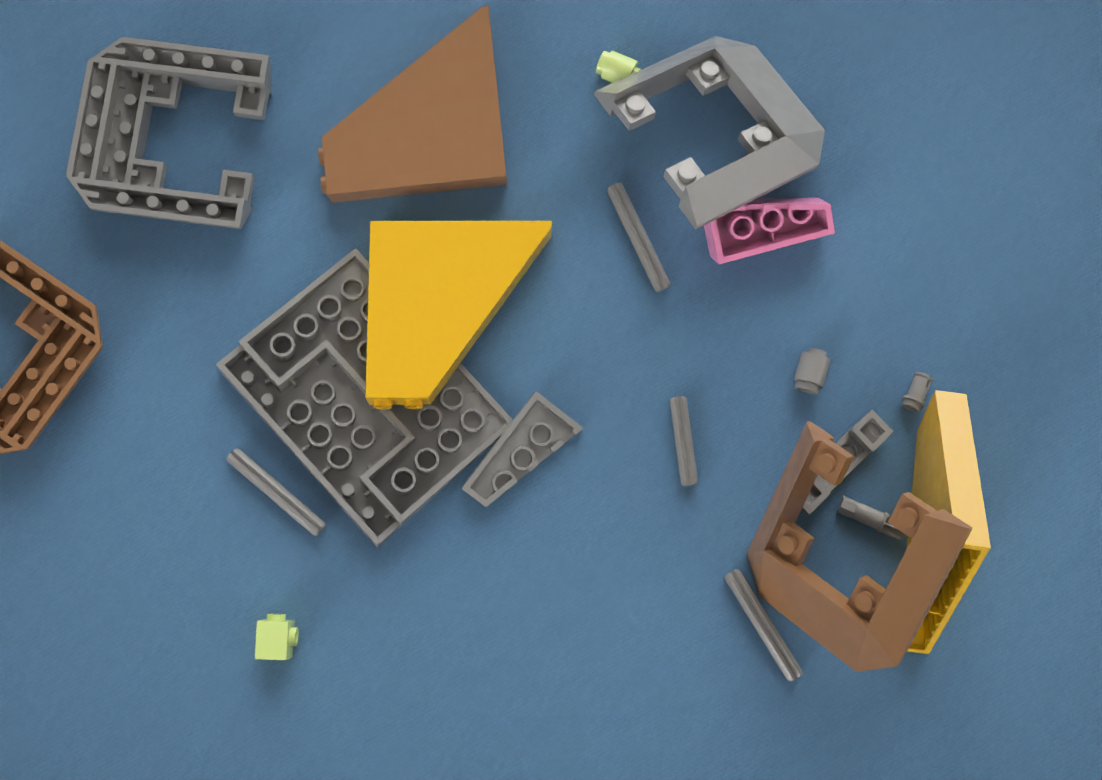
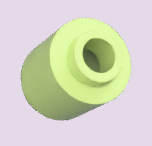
[595,50,641,83]

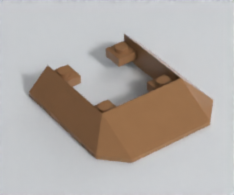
[0,240,103,455]
[747,421,973,672]

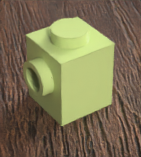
[255,614,299,660]

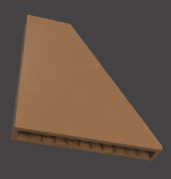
[318,6,507,203]

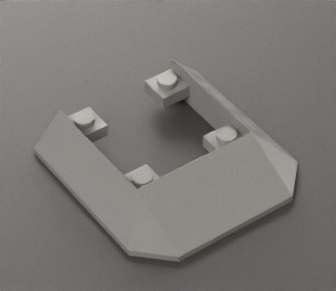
[594,36,825,230]
[66,37,272,229]

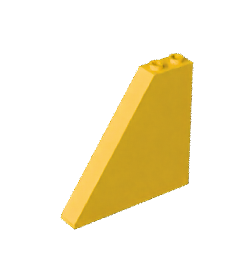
[365,221,552,409]
[906,390,991,654]

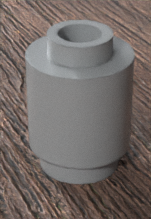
[794,348,831,395]

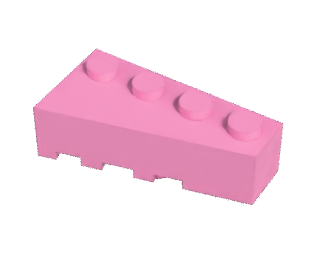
[704,198,835,264]

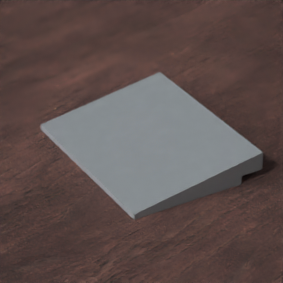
[216,248,513,549]

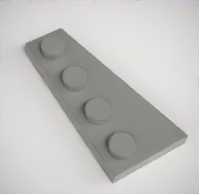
[461,391,584,507]

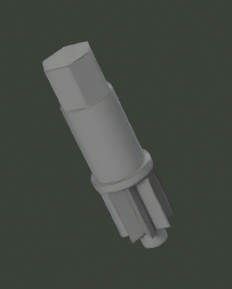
[837,496,908,540]

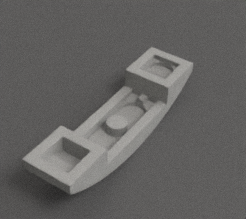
[802,410,894,515]

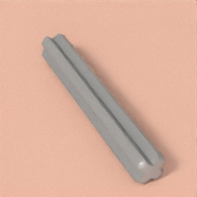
[607,182,670,292]
[226,448,326,536]
[724,569,803,682]

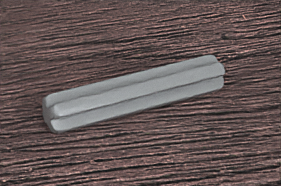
[670,396,698,486]

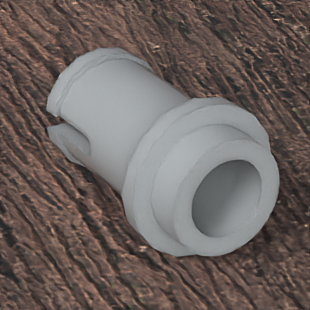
[901,372,934,413]

